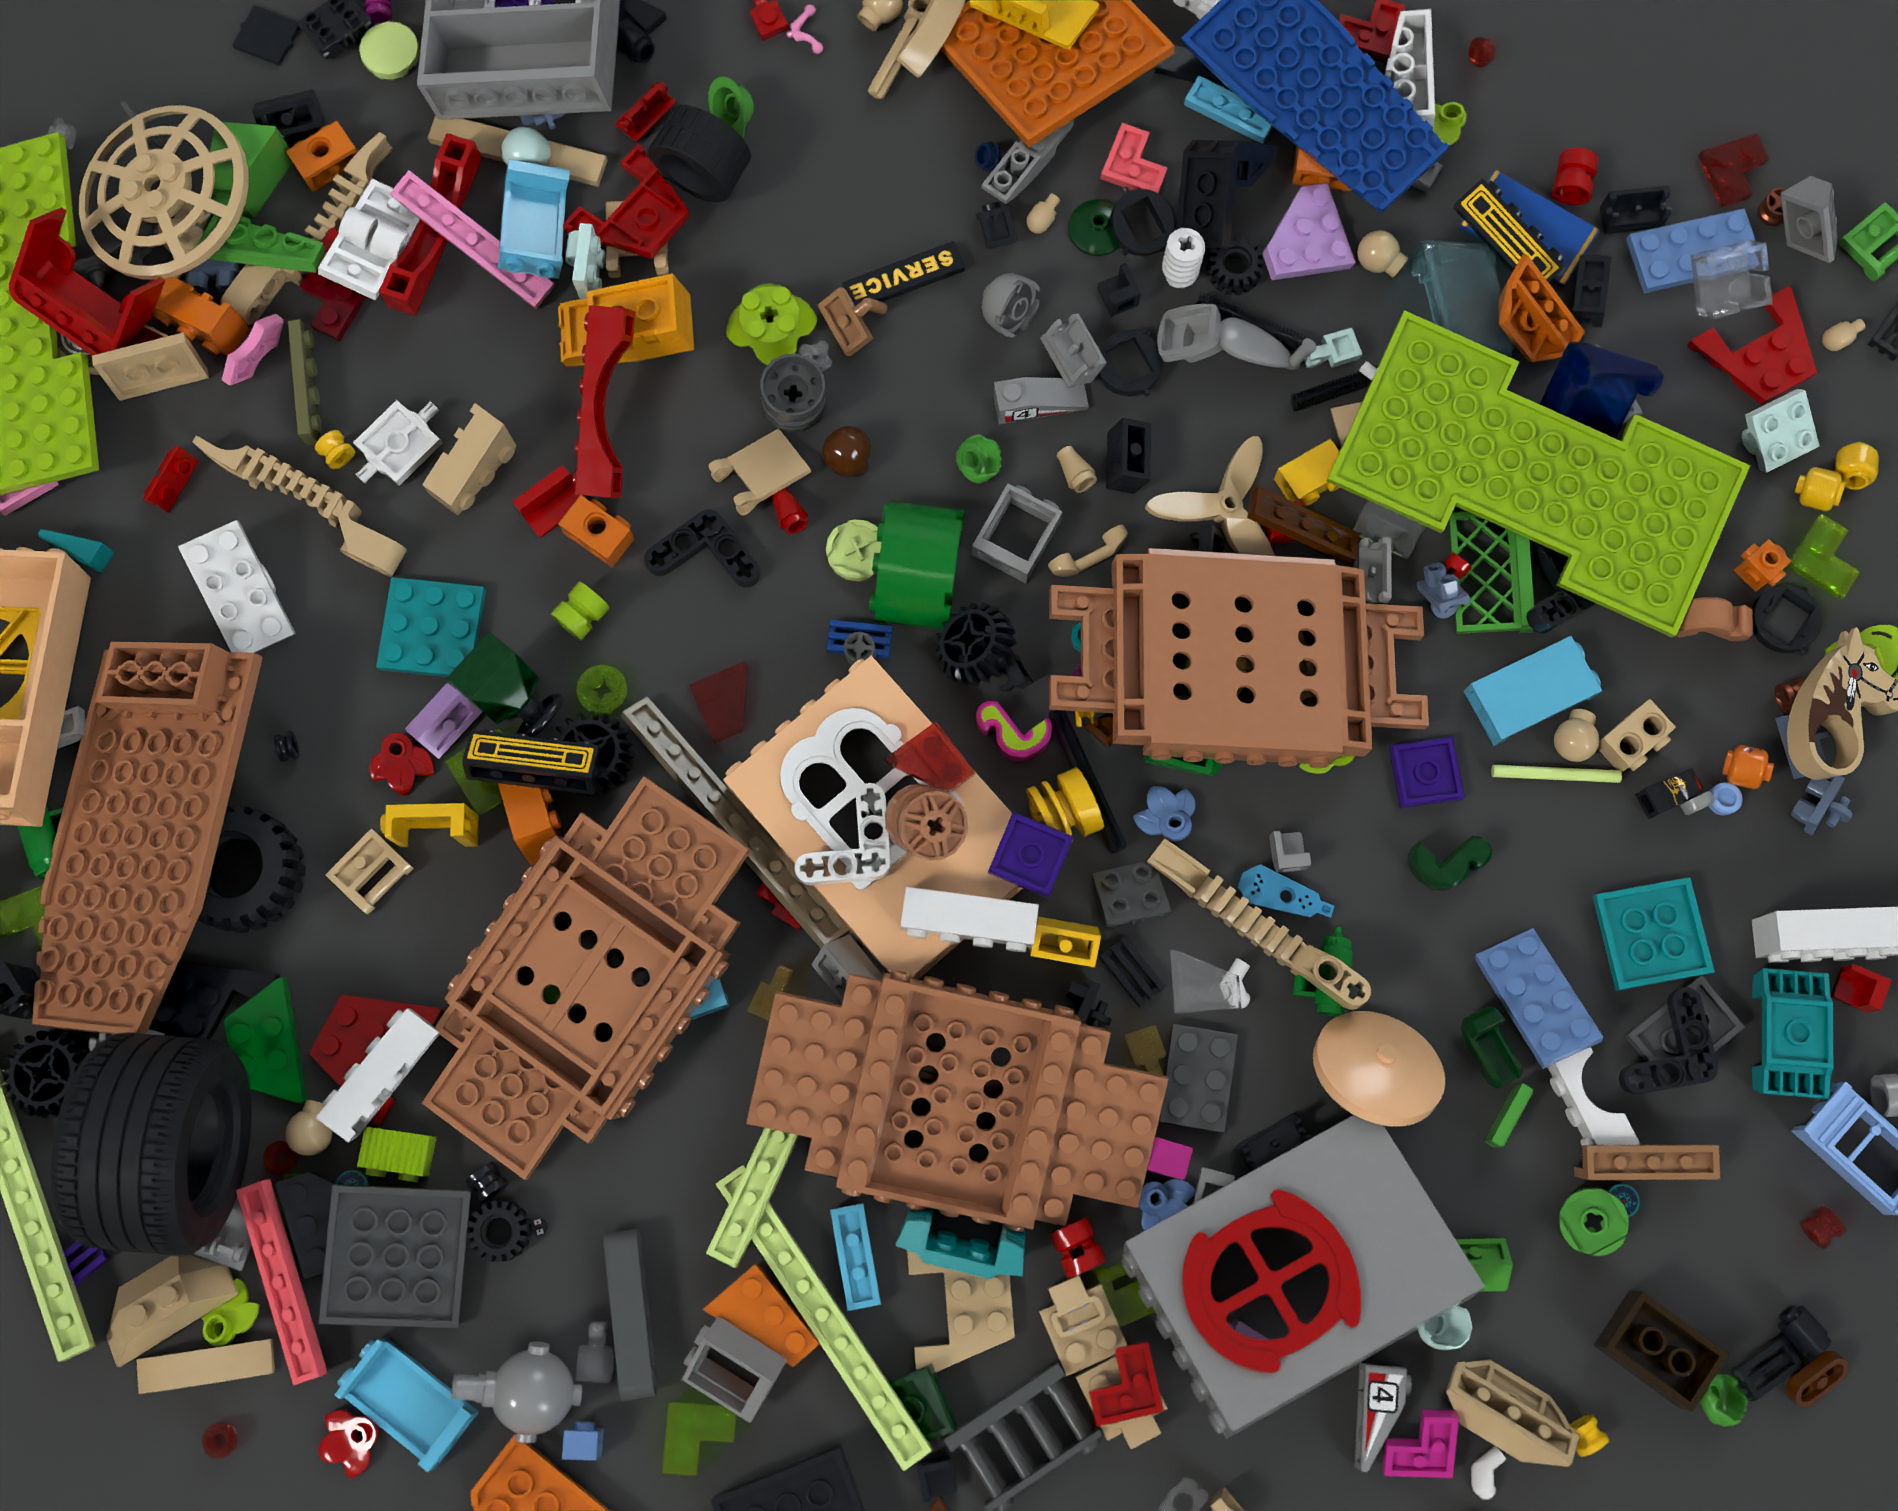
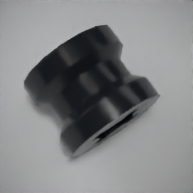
[466,1161,509,1203]

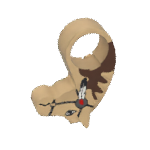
[1787,627,1898,780]

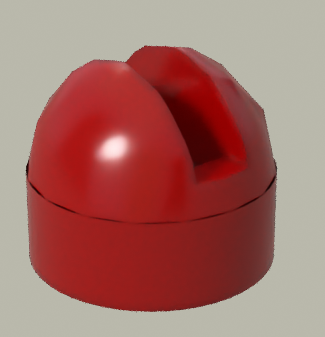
[1444,552,1472,579]

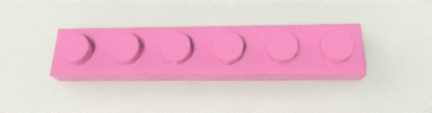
[390,170,555,309]

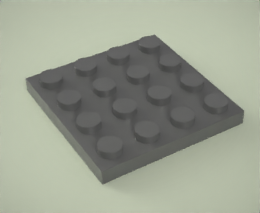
[319,1184,471,1328]

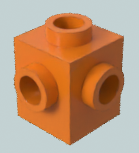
[1734,539,1791,592]

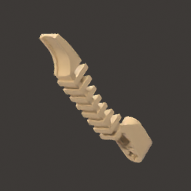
[221,132,393,325]
[193,435,407,577]
[1147,839,1371,1010]

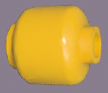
[1835,442,1879,490]
[1794,467,1846,511]

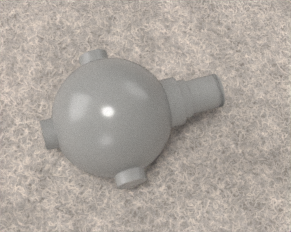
[451,1341,582,1443]

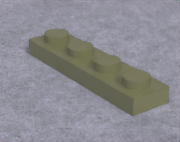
[288,319,322,446]

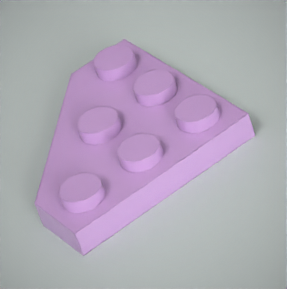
[1262,183,1355,280]

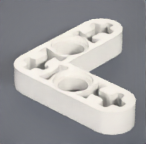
[795,783,891,885]

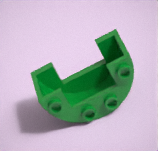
[869,501,965,630]

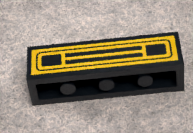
[1453,178,1565,283]
[462,730,602,795]

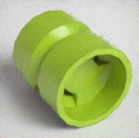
[550,581,610,641]

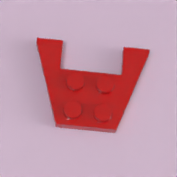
[562,144,690,259]
[1687,286,1817,405]
[309,995,444,1126]

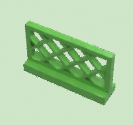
[1449,511,1534,634]

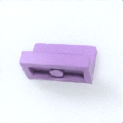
[405,683,482,759]

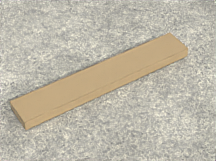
[428,116,607,187]

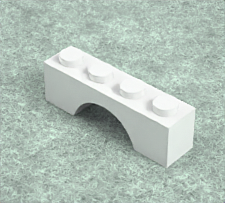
[1547,1047,1640,1145]

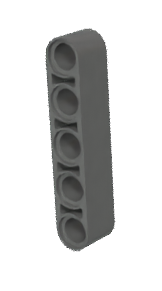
[604,1228,657,1401]

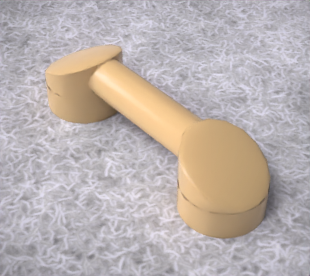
[1048,524,1128,577]

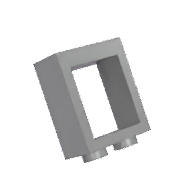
[972,484,1063,583]
[682,1316,788,1423]

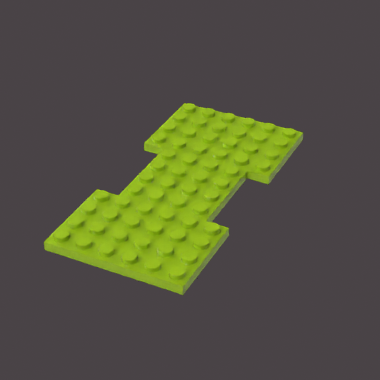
[0,132,99,495]
[1326,310,1751,637]

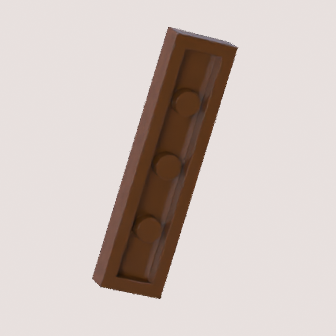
[1247,486,1360,564]

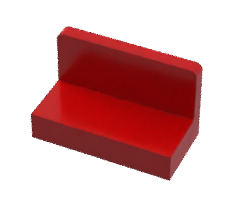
[512,465,588,538]

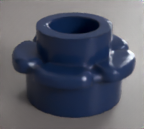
[975,141,1002,172]

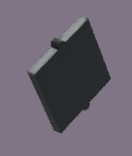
[232,5,300,66]

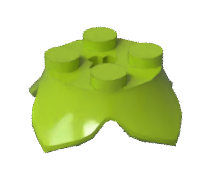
[726,283,818,365]

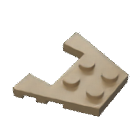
[907,1250,1015,1372]

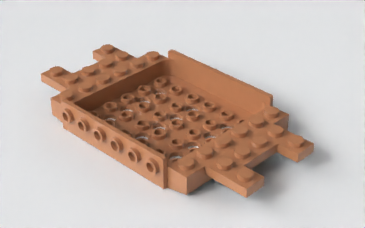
[1049,548,1429,768]

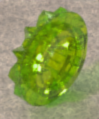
[577,665,628,715]

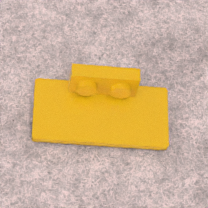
[970,0,1099,50]

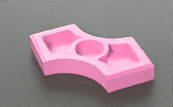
[222,314,284,386]

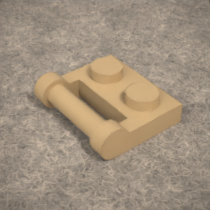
[326,828,414,915]

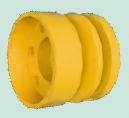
[1026,767,1104,842]

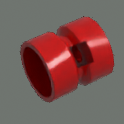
[1552,148,1599,205]
[1048,1217,1107,1278]

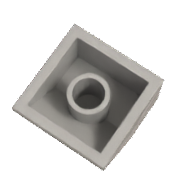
[1781,176,1837,263]

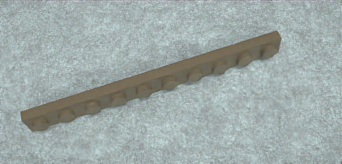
[621,696,850,949]

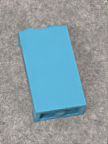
[498,159,570,279]
[1464,636,1602,746]
[335,1337,479,1472]

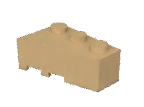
[422,403,517,516]

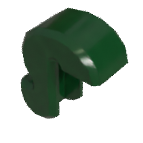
[1408,836,1492,891]
[1461,1006,1522,1088]

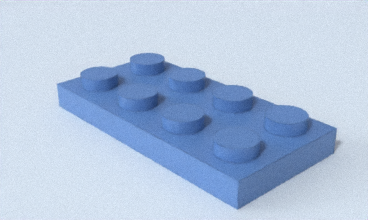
[1626,209,1763,293]
[1475,928,1603,1069]

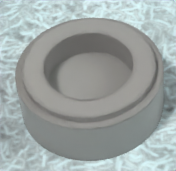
[1680,791,1715,816]

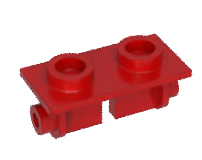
[615,81,677,143]
[143,446,199,513]

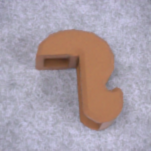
[1677,597,1753,641]

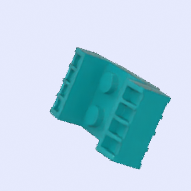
[1752,968,1833,1099]
[896,1207,1025,1279]

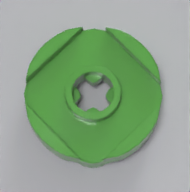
[1559,1187,1629,1256]

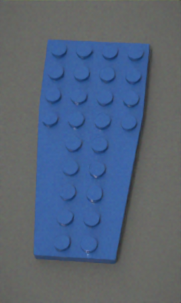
[1181,0,1448,213]

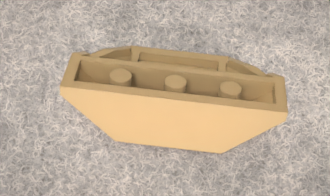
[106,1255,239,1367]
[1446,1360,1579,1467]

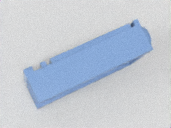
[1791,1082,1898,1215]

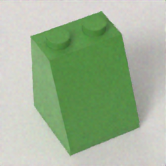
[210,122,293,219]

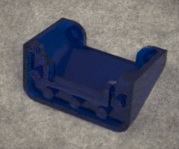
[1540,342,1664,438]

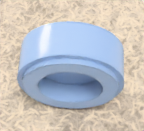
[1709,782,1743,816]

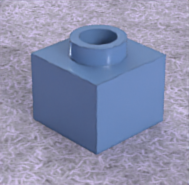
[562,1421,604,1461]

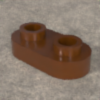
[1786,1351,1849,1408]

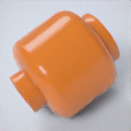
[1722,745,1774,790]

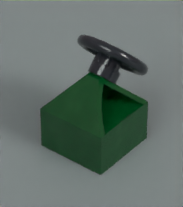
[446,631,563,737]

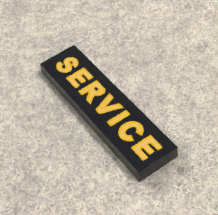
[842,241,965,306]

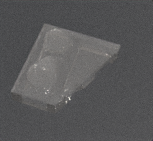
[1170,950,1242,1014]

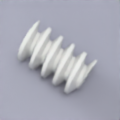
[1162,228,1205,288]

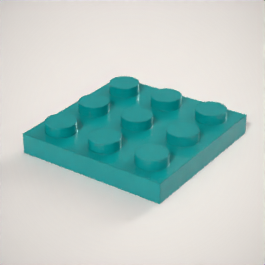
[376,577,486,677]
[1592,877,1715,991]

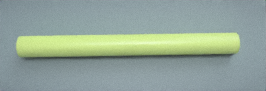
[1491,765,1622,783]

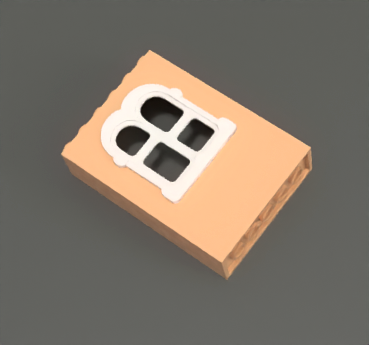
[723,656,1023,980]

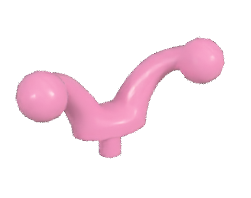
[787,4,823,54]

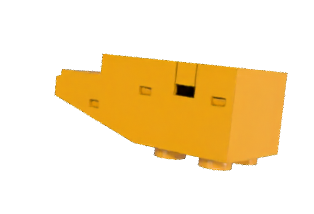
[558,273,694,367]

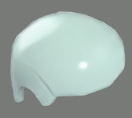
[501,127,551,166]
[1418,1306,1473,1350]

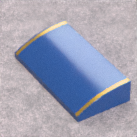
[1459,170,1599,287]

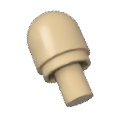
[1026,193,1060,234]
[1822,318,1866,351]

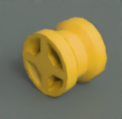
[315,430,355,469]
[1570,1414,1609,1457]

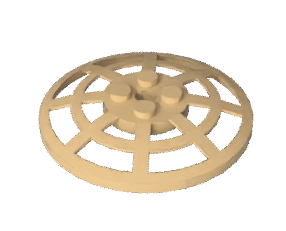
[79,105,249,280]

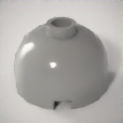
[982,273,1040,337]

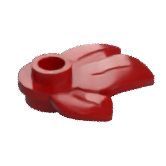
[369,733,434,796]
[318,1409,379,1478]

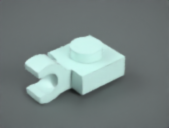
[1304,328,1363,368]

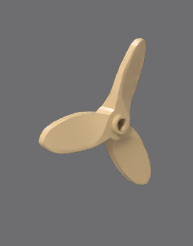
[1145,436,1275,556]

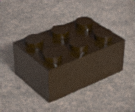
[1593,1290,1729,1412]

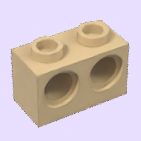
[1598,699,1676,772]

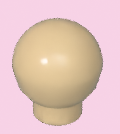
[857,0,903,31]
[1357,230,1408,278]
[1554,709,1599,762]
[285,1100,333,1156]

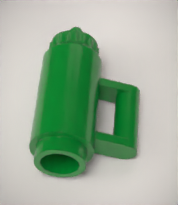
[17,807,63,879]
[1293,926,1353,1016]

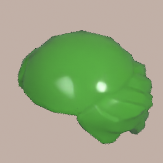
[956,434,1002,483]
[1699,1373,1748,1426]

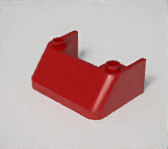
[9,207,165,355]

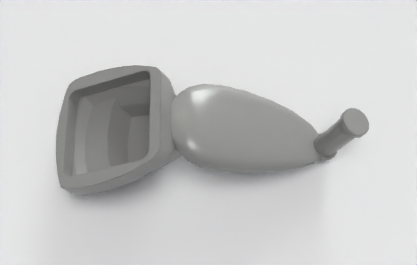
[1157,304,1317,370]

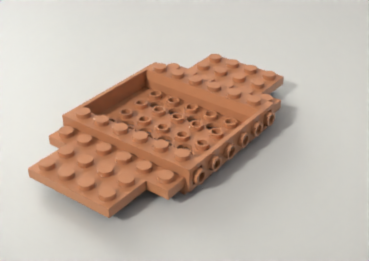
[422,776,751,1180]
[746,970,1168,1231]

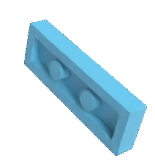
[1184,76,1273,144]
[830,1203,881,1311]

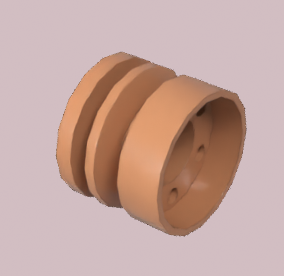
[885,784,968,861]

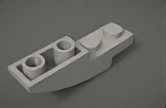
[981,120,1074,204]

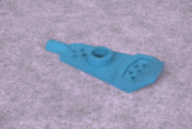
[1237,864,1335,918]

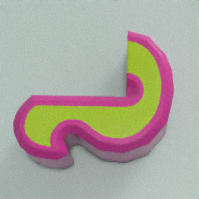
[976,701,1052,762]

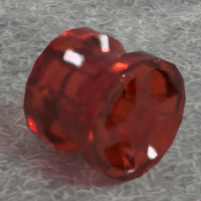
[1800,1206,1846,1249]

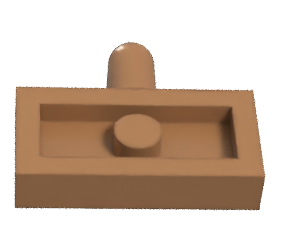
[817,287,887,356]

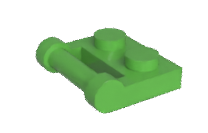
[1838,202,1898,281]

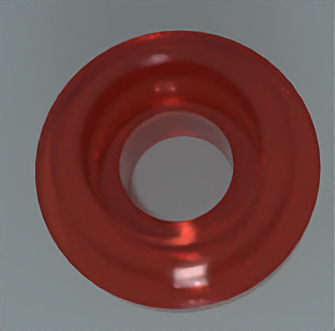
[1468,37,1496,68]
[263,1141,297,1175]
[202,1422,238,1458]

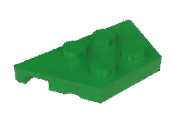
[224,977,308,1103]

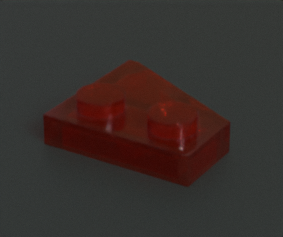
[689,661,748,743]
[885,721,975,794]

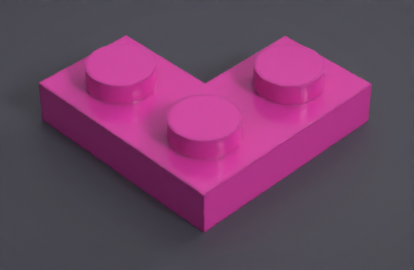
[1382,1409,1459,1478]

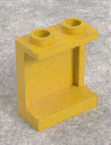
[380,803,479,847]

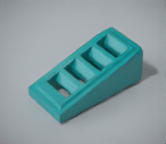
[38,529,114,572]

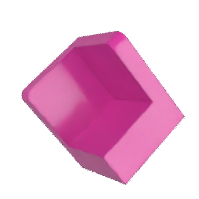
[1147,1137,1193,1180]

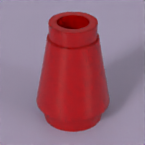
[771,487,808,534]

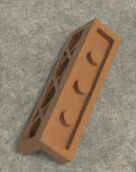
[1574,1144,1720,1180]

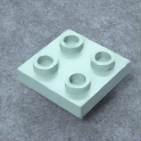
[565,223,606,299]
[1742,389,1820,472]

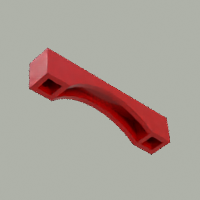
[379,133,482,316]
[573,305,635,498]

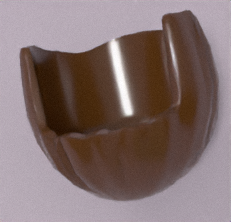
[822,426,871,477]

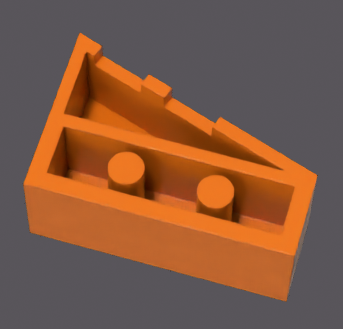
[152,277,251,357]
[498,783,562,866]
[702,1263,820,1367]

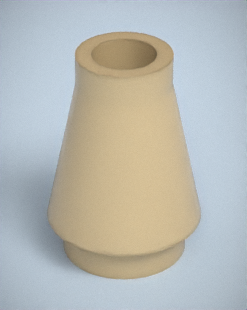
[1057,446,1097,493]

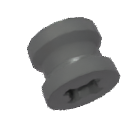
[844,632,876,666]

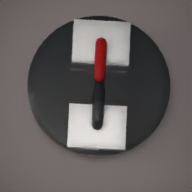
[531,1218,547,1235]

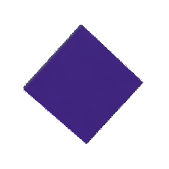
[1388,736,1465,809]
[988,812,1074,898]

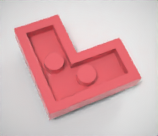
[1101,123,1168,194]

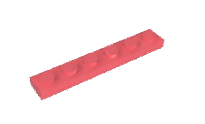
[236,1179,328,1385]

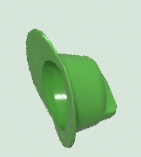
[708,76,754,138]

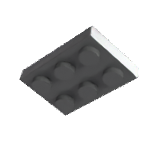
[1624,975,1745,1083]
[1158,1024,1238,1133]

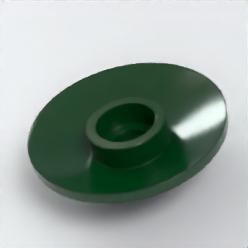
[1068,199,1127,256]

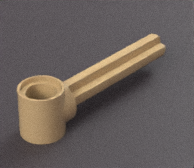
[868,0,931,99]

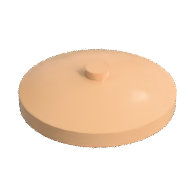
[1313,1011,1445,1127]

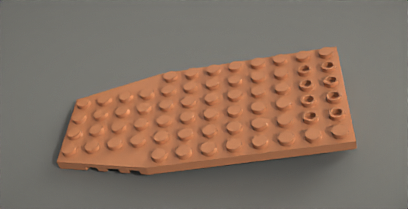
[32,642,263,1035]

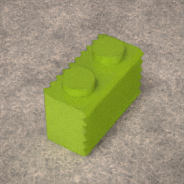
[357,1127,437,1182]

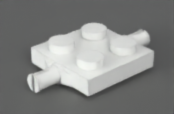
[353,400,442,486]

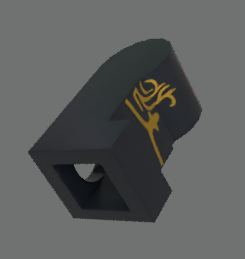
[1635,768,1705,819]

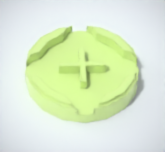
[359,21,420,80]
[826,519,882,581]

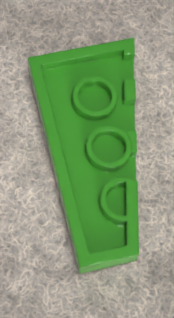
[196,215,326,273]

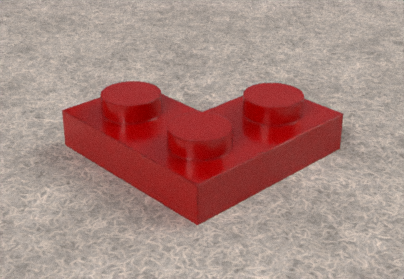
[1339,0,1406,62]
[1088,1341,1164,1427]

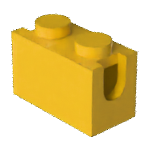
[1274,439,1340,507]
[1029,916,1101,967]

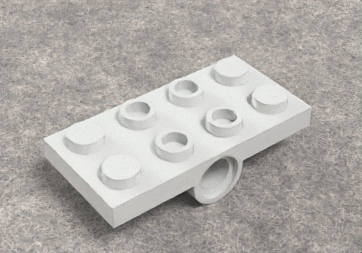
[318,179,420,301]
[178,520,296,653]

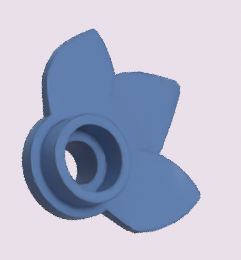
[1133,786,1196,841]
[1139,1178,1195,1231]

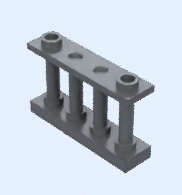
[944,1361,1103,1511]

